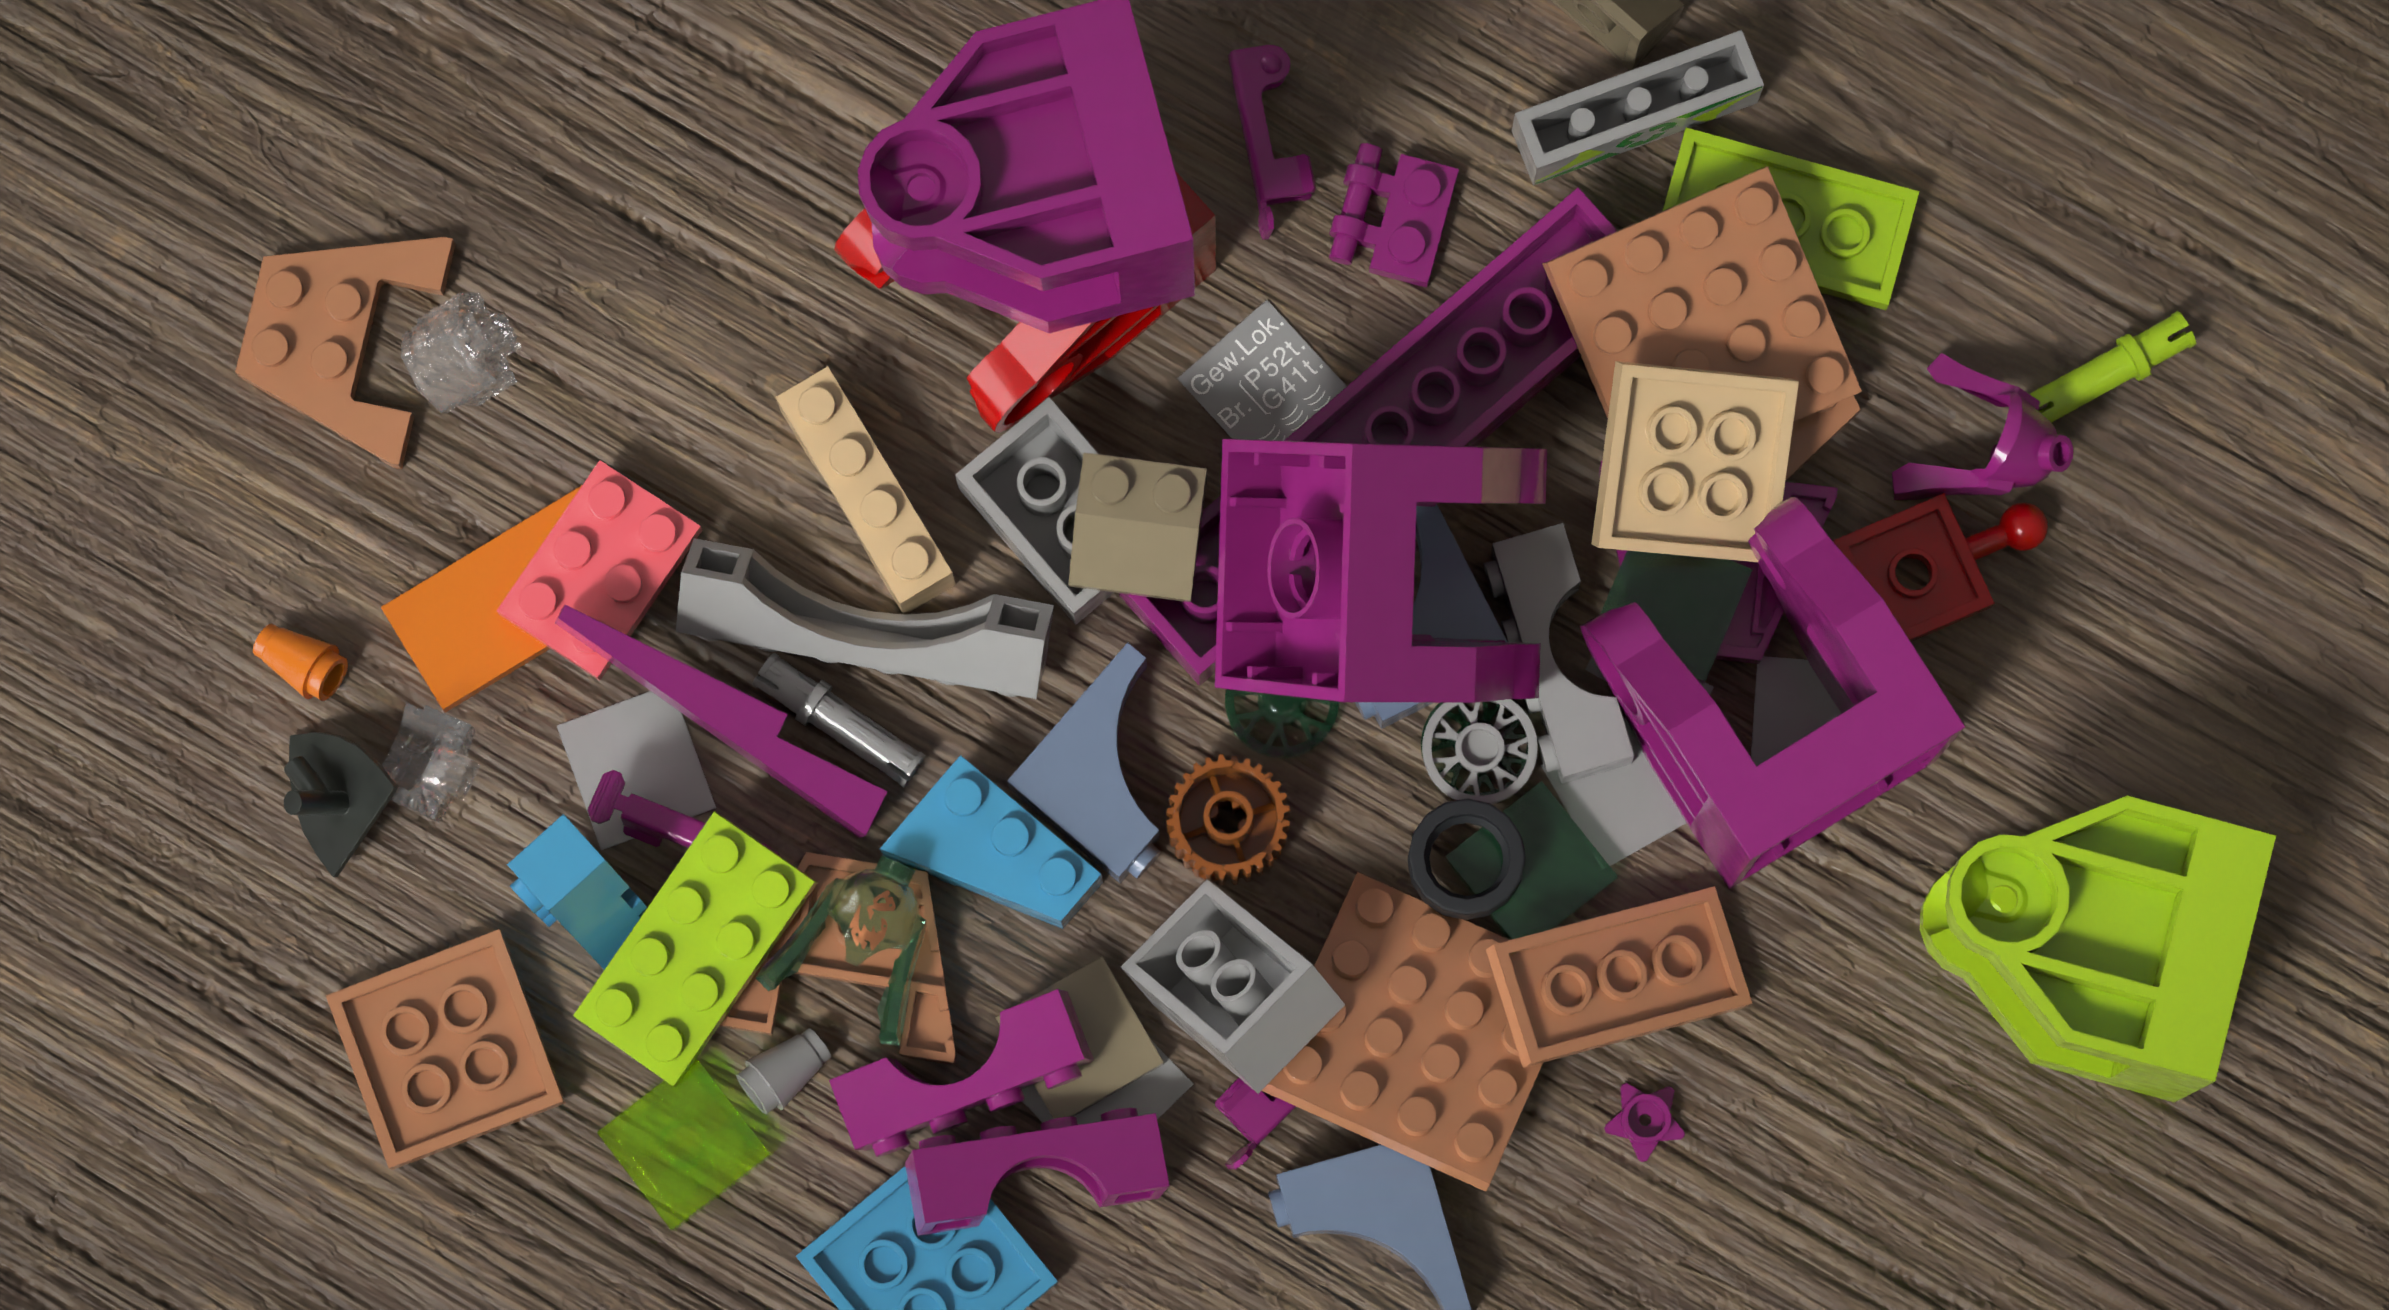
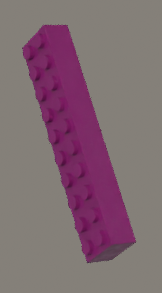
[1119,188,1617,686]

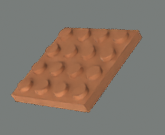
[1543,166,1862,422]
[1262,872,1543,1192]

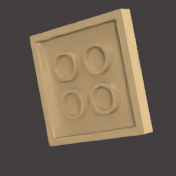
[1591,361,1799,562]

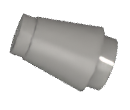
[736,1028,831,1114]

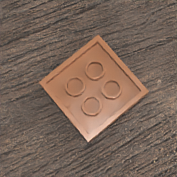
[326,929,566,1170]

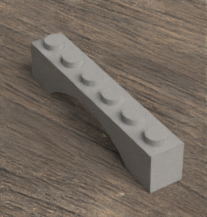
[676,538,1054,699]

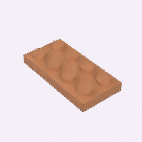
[1486,886,1752,1068]

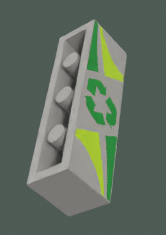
[1512,30,1764,186]

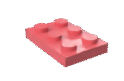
[497,460,702,681]

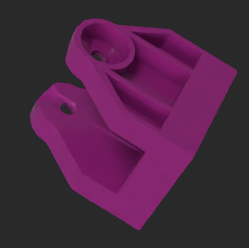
[858,0,1195,333]
[1215,439,1547,703]
[1581,497,1965,889]

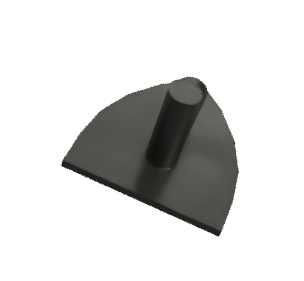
[284,732,398,877]

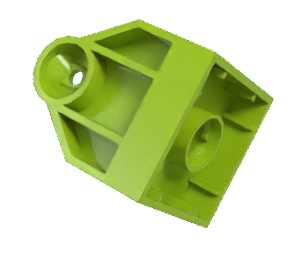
[1919,795,2276,1102]

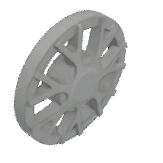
[1422,699,1538,804]

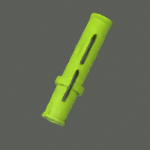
[2030,311,2196,423]

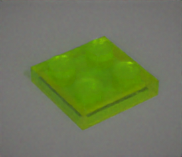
[597,1059,772,1232]

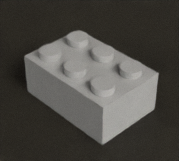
[955,397,1115,625]
[1121,879,1345,1094]

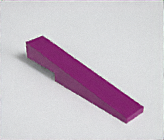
[555,605,887,838]

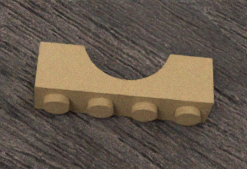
[775,366,956,615]

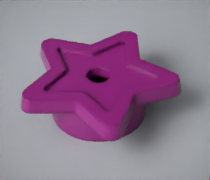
[1604,1083,1685,1162]

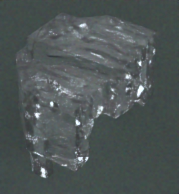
[401,292,522,413]
[382,703,480,823]

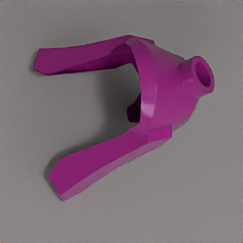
[1892,353,2073,500]

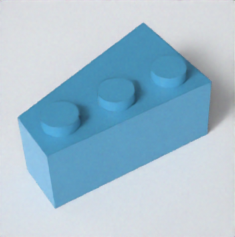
[880,755,1103,929]
[507,814,648,970]

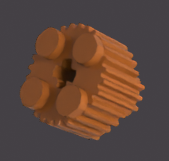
[1166,754,1290,885]

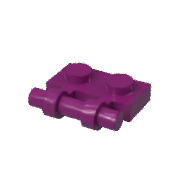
[1329,143,1459,288]

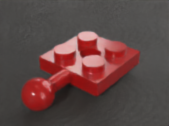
[1833,493,2048,642]

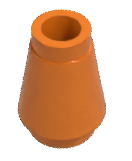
[253,623,348,701]

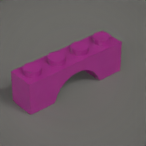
[829,989,1094,1157]
[905,1108,1170,1236]

